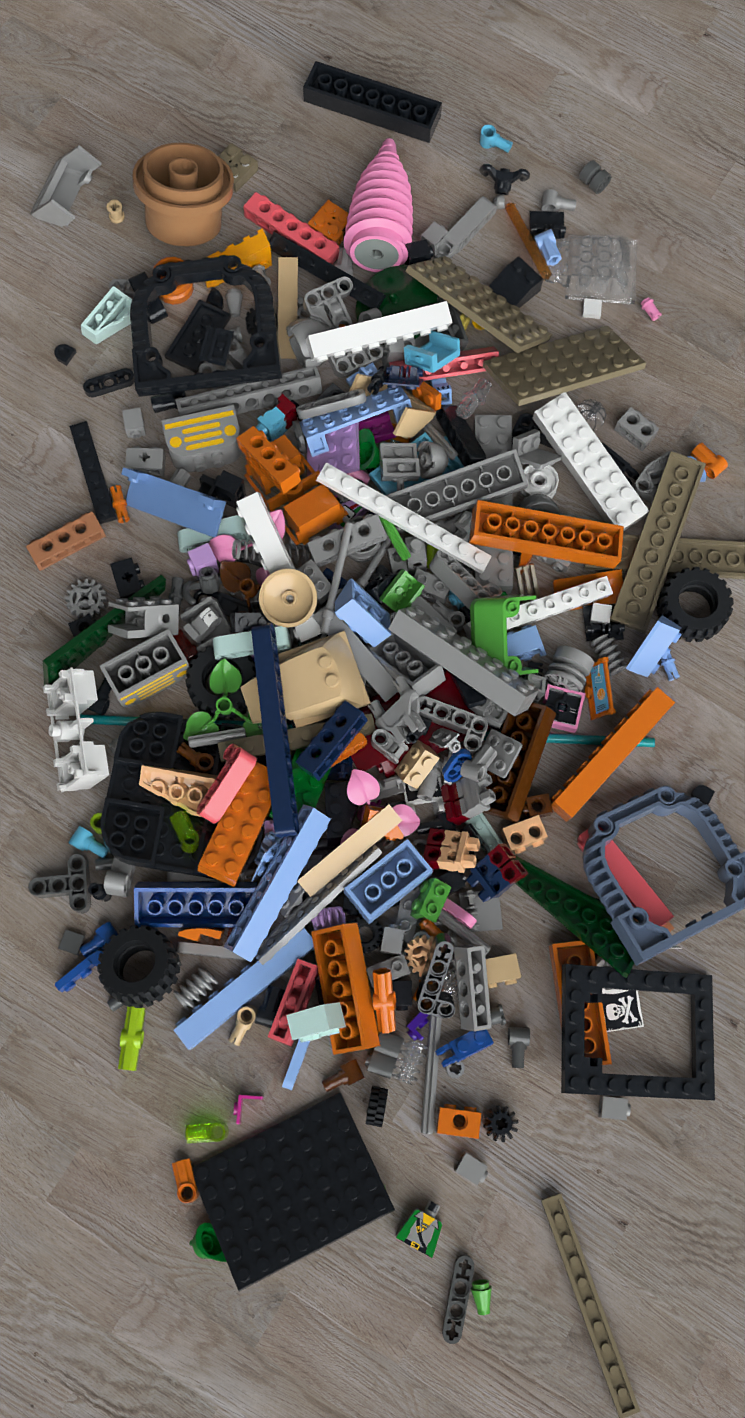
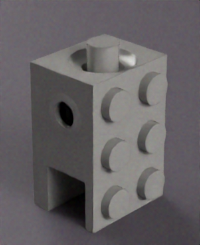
[108,596,179,639]

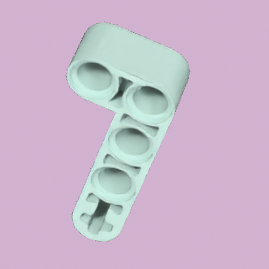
[177,515,254,553]
[212,626,291,660]

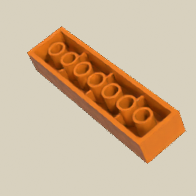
[469,500,624,569]
[550,687,675,822]

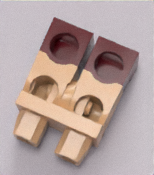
[423,828,480,873]

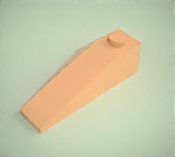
[139,765,217,817]

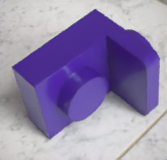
[406,1012,429,1041]

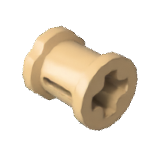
[106,200,125,224]

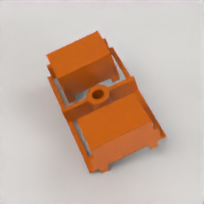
[244,434,349,546]

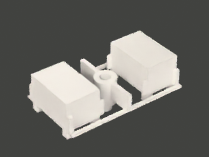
[43,667,109,792]

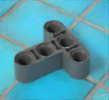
[28,854,91,914]

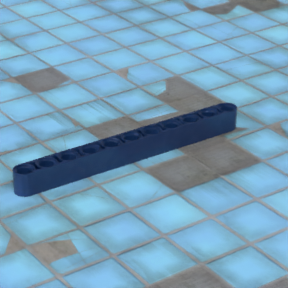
[251,623,299,838]

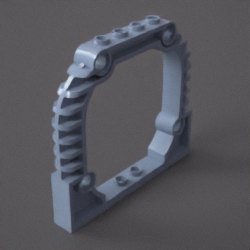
[582,786,745,966]

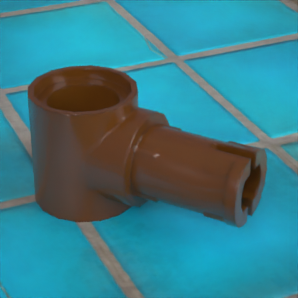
[177,742,214,774]
[322,1059,365,1092]

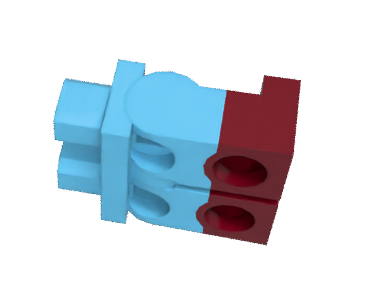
[256,394,297,442]

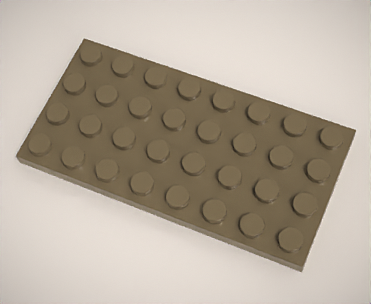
[405,256,552,353]
[483,326,646,406]

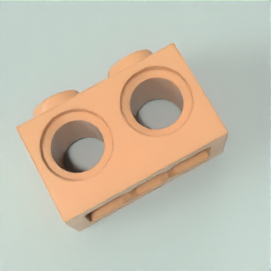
[501,815,548,855]

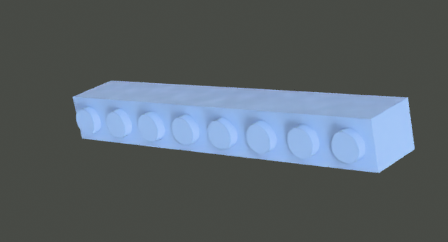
[223,804,331,962]
[174,928,314,1050]

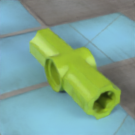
[118,1006,146,1071]

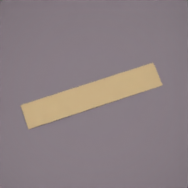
[278,257,298,359]
[297,804,403,897]

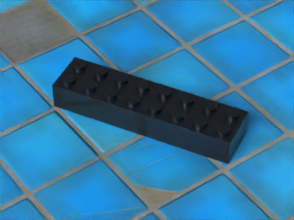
[303,61,442,143]

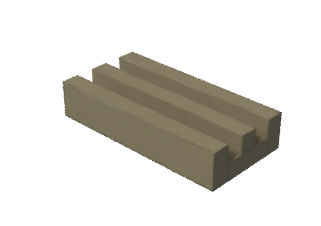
[514,563,540,604]

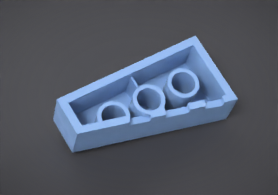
[507,625,547,662]

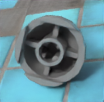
[417,441,449,479]

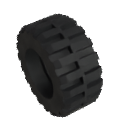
[657,567,734,642]
[185,645,256,720]
[97,925,180,1008]

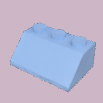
[335,578,391,647]
[626,615,682,678]

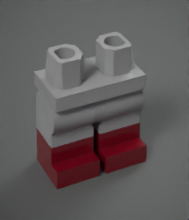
[441,774,496,825]

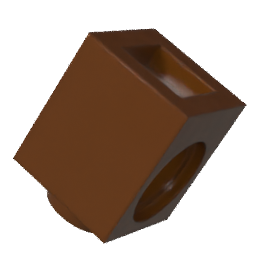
[522,793,553,819]

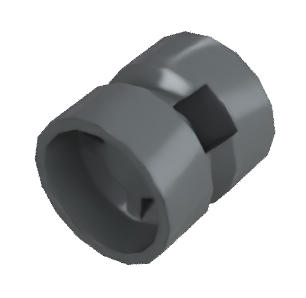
[579,160,612,194]

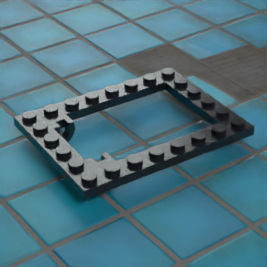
[561,964,715,1101]

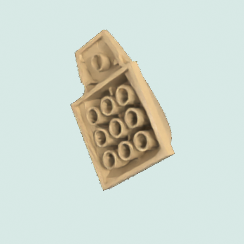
[240,631,371,728]

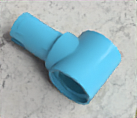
[479,125,513,153]
[68,826,109,858]

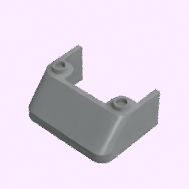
[30,145,102,227]

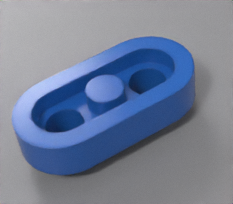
[442,749,472,782]

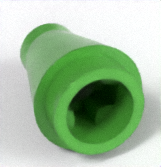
[471,1279,492,1315]

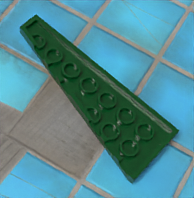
[42,575,166,685]
[514,855,638,978]

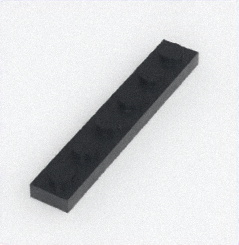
[69,421,117,524]

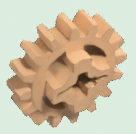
[404,934,443,977]

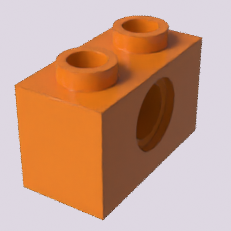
[436,1104,481,1139]

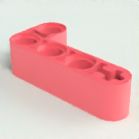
[197,744,257,824]

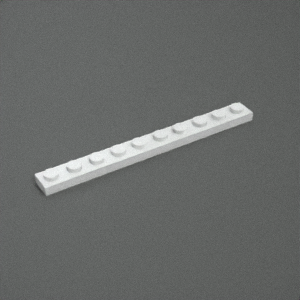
[316,462,492,574]

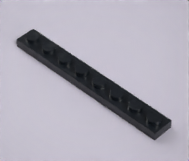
[269,232,386,309]

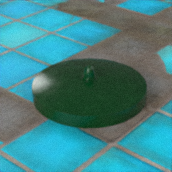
[355,265,440,345]

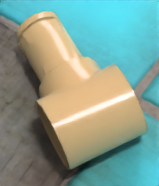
[228,1005,258,1046]

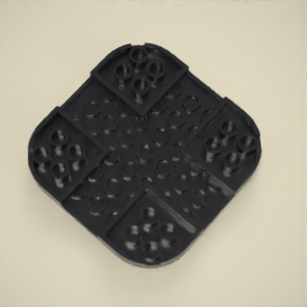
[101,712,267,879]

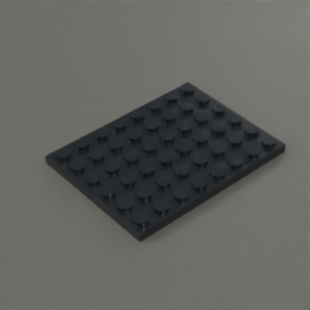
[192,1092,395,1292]

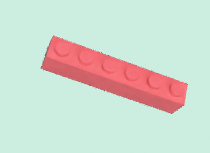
[389,346,499,381]
[577,826,674,927]

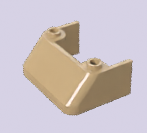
[349,373,436,439]

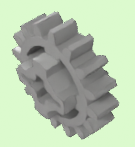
[65,579,107,619]

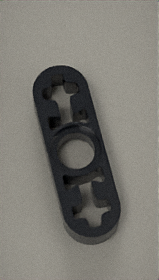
[83,368,135,398]

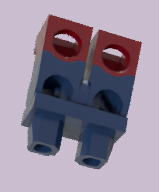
[466,843,529,902]

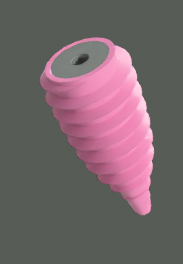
[343,138,413,272]

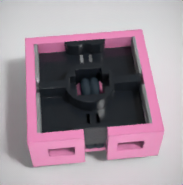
[543,684,585,733]

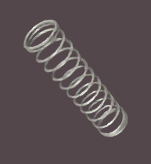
[232,539,314,565]

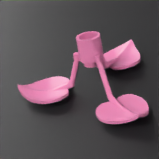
[209,509,285,586]
[340,769,420,845]

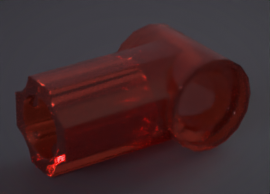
[173,629,198,667]

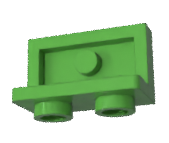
[379,569,425,613]
[410,878,451,923]

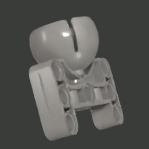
[286,277,383,378]

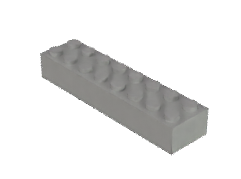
[384,449,528,538]
[388,605,539,716]

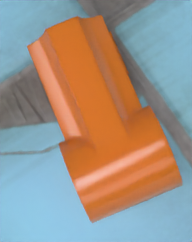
[690,443,728,479]
[172,1158,199,1203]

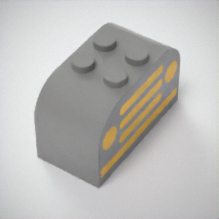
[161,405,242,472]
[100,629,190,707]

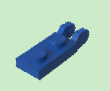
[55,950,103,993]
[435,1029,494,1067]

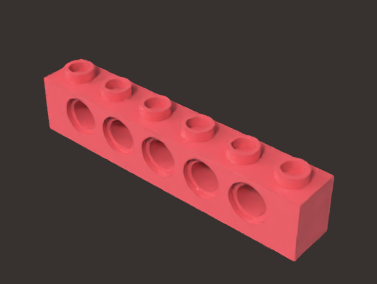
[243,192,339,265]

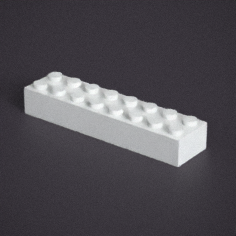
[532,392,649,531]

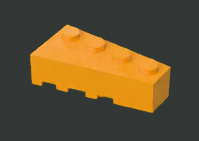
[205,228,272,288]

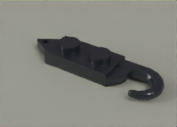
[193,589,257,617]

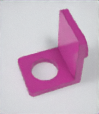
[233,1095,264,1124]

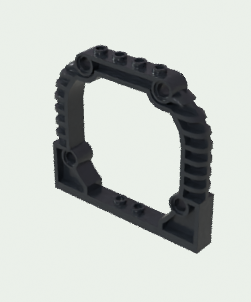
[130,255,282,397]

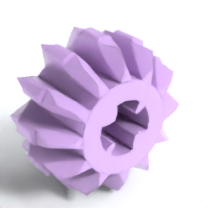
[311,906,346,930]

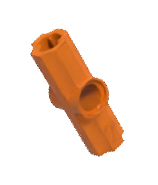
[373,968,396,1033]

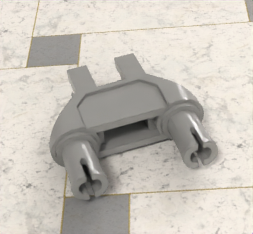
[368,676,426,744]

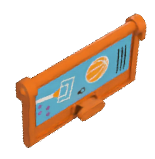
[584,657,616,720]

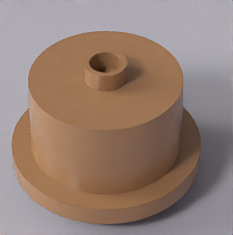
[133,143,234,246]

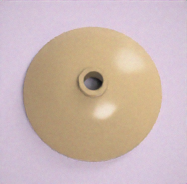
[259,569,317,627]

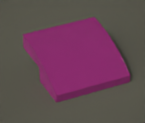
[359,411,396,443]

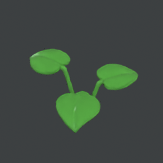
[183,659,263,741]

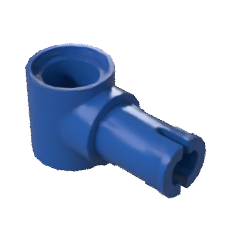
[79,922,118,958]

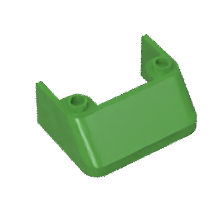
[470,594,538,675]

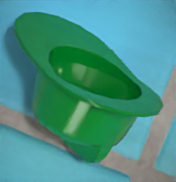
[359,428,380,470]
[189,1223,226,1262]

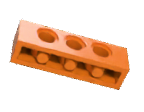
[236,426,301,494]

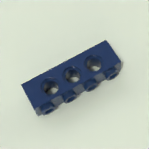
[296,701,368,781]

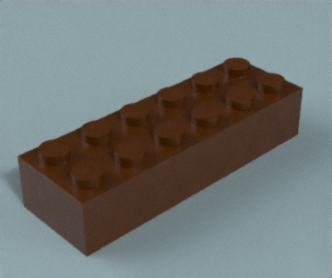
[483,703,556,823]

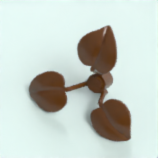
[220,561,261,634]

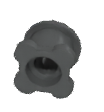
[490,1004,506,1026]

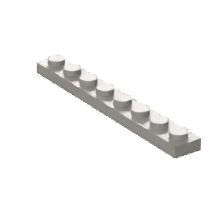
[255,844,383,965]

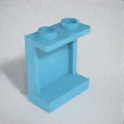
[404,331,460,373]

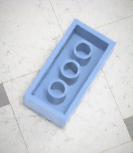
[344,839,433,924]

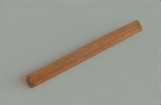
[505,203,552,280]

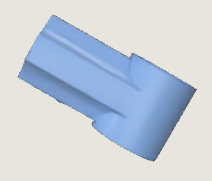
[534,229,561,266]

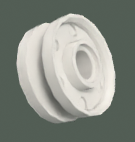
[520,465,559,499]

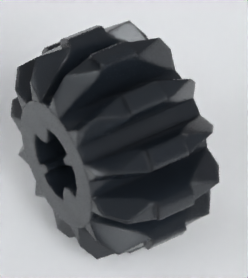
[483,1105,519,1142]

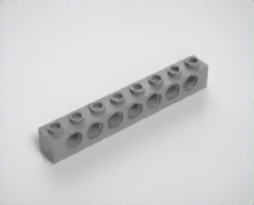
[175,365,323,416]

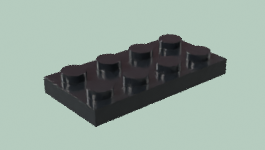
[165,299,231,373]

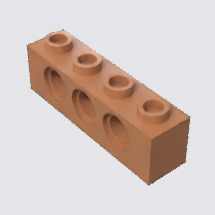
[26,512,106,571]

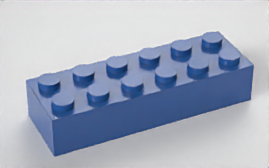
[134,882,258,928]

